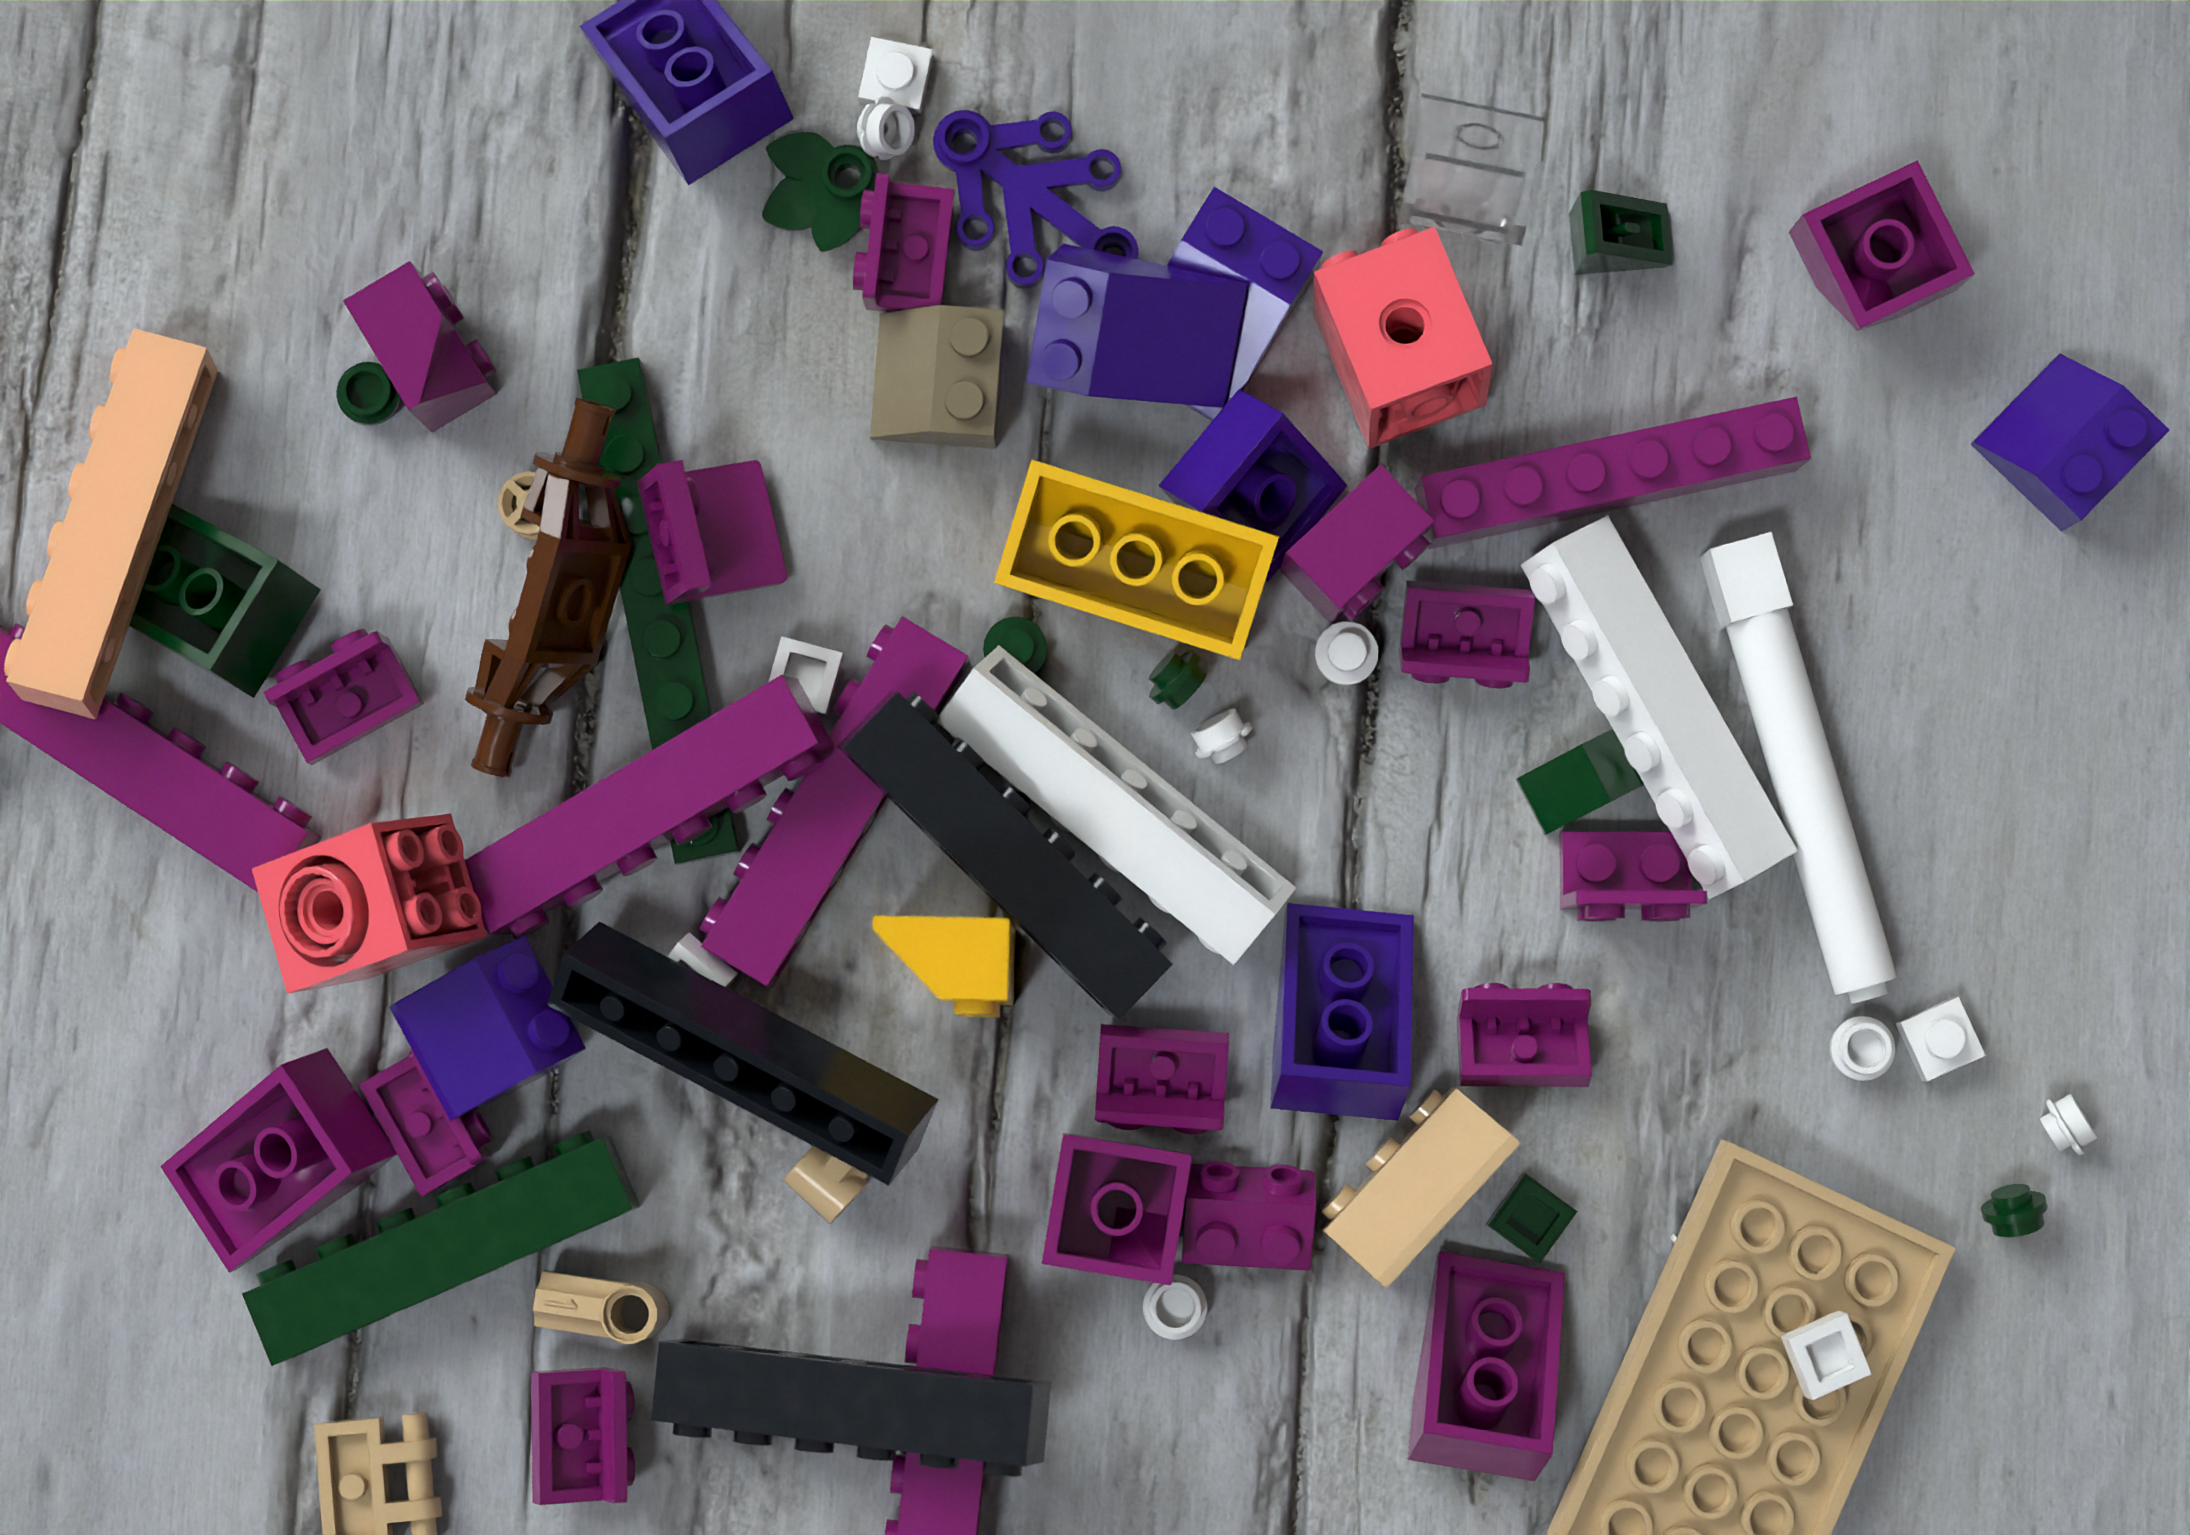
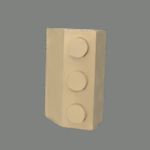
[1320,1088,1521,1289]

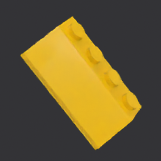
[994,459,1279,660]
[872,916,1015,1018]

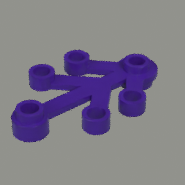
[933,110,1138,289]

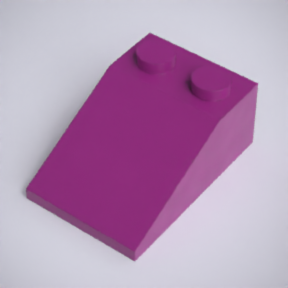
[160,1048,397,1273]
[1408,1251,1565,1482]

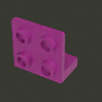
[637,460,787,605]
[1559,832,1707,922]

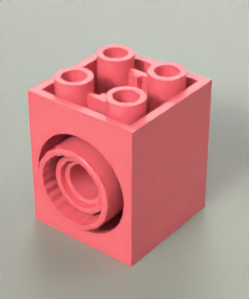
[1313,227,1493,450]
[252,813,487,994]

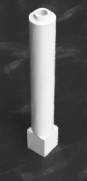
[1700,532,1898,1004]

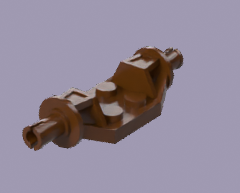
[465,398,632,777]

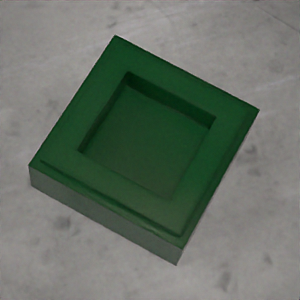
[1486,1173,1578,1264]

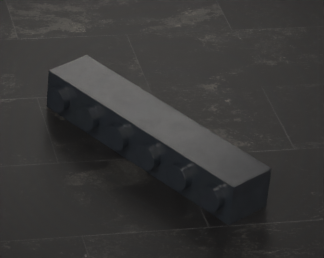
[836,691,1173,1020]
[547,921,939,1186]
[651,1339,1051,1477]

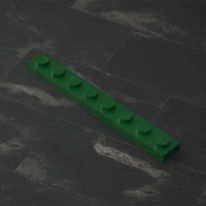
[577,357,740,865]

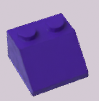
[1971,354,2170,532]
[1159,389,1348,581]
[389,936,586,1121]

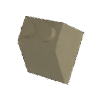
[870,305,1006,449]

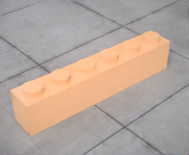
[4,328,218,719]

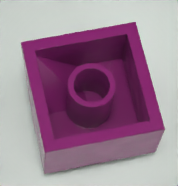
[1789,160,1975,331]
[343,261,497,433]
[1280,465,1434,625]
[1042,1133,1192,1285]

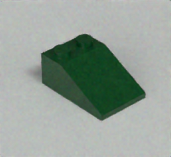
[129,504,321,698]

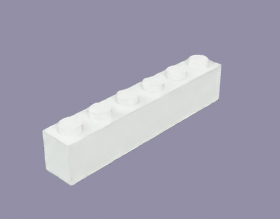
[1521,515,1798,899]
[937,646,1296,965]

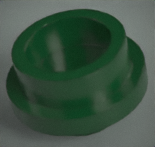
[336,362,401,426]
[983,617,1047,674]
[1149,650,1207,710]
[1981,1184,2048,1237]

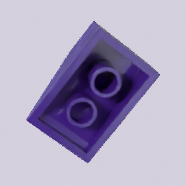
[580,0,794,186]
[1167,187,1323,421]
[1026,243,1248,408]
[1270,903,1414,1121]

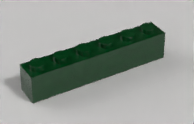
[242,1130,640,1366]

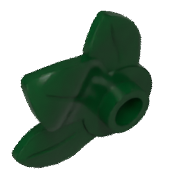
[762,132,879,252]

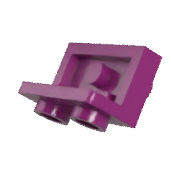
[853,173,955,312]
[1399,580,1535,689]
[263,629,424,765]
[1456,983,1592,1087]
[1094,1024,1229,1135]
[359,1051,493,1197]
[1182,1161,1316,1271]
[531,1367,635,1505]

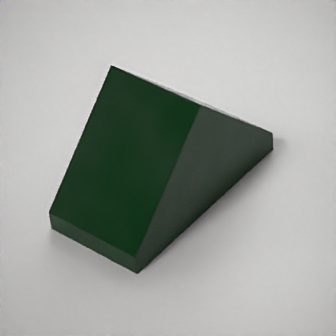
[1569,189,1673,275]
[1516,729,1644,835]

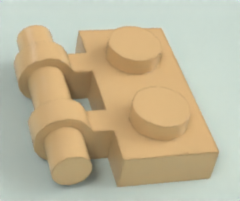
[314,1412,442,1535]

